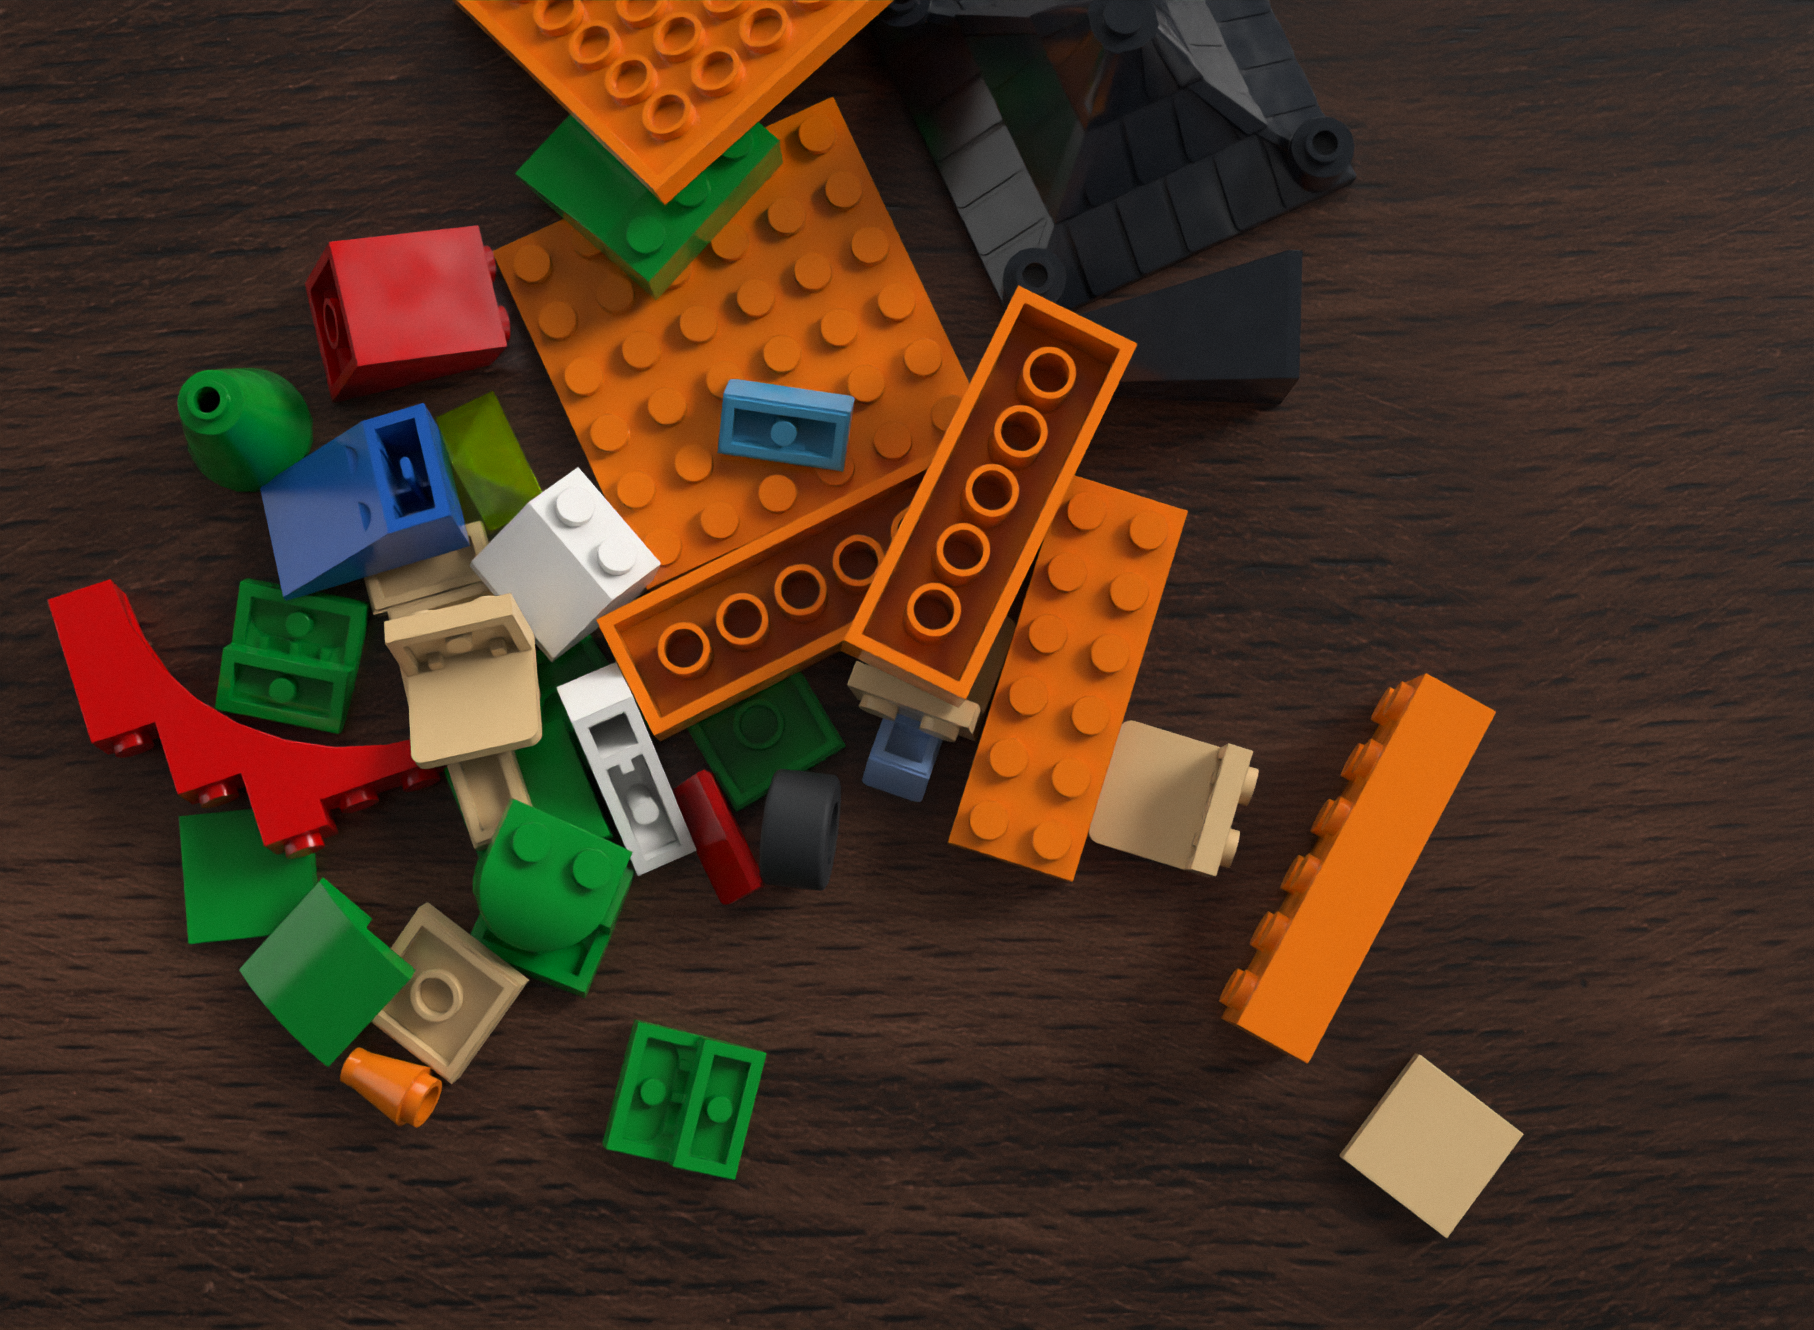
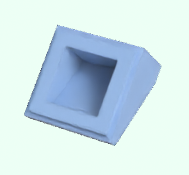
[862,714,943,802]

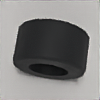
[759,769,841,891]

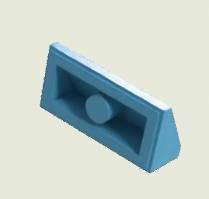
[717,379,855,471]

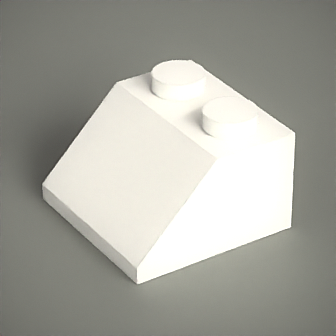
[470,467,661,662]

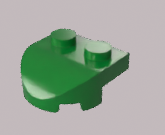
[473,799,633,952]

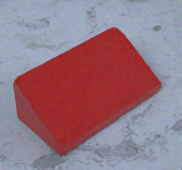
[672,769,765,905]

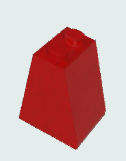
[305,225,510,402]

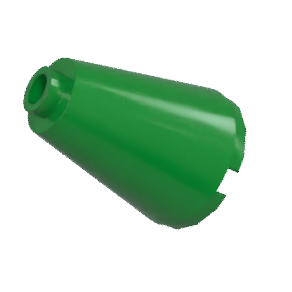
[177,368,313,493]

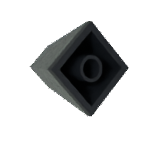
[1080,250,1303,404]

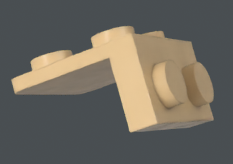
[384,593,542,769]
[847,617,1016,742]
[1088,720,1259,877]

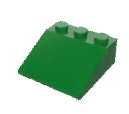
[515,115,783,300]

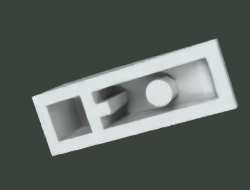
[556,662,697,876]

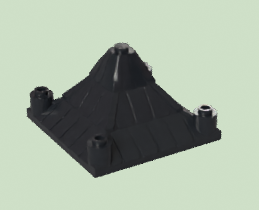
[867,0,1357,313]

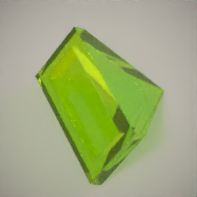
[436,391,542,531]

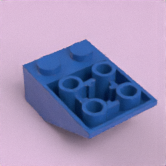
[260,403,470,601]

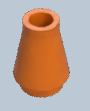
[340,1047,442,1128]

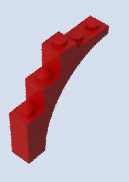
[47,579,447,859]

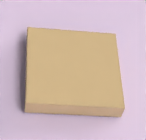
[371,902,529,1084]
[1339,1053,1524,1238]

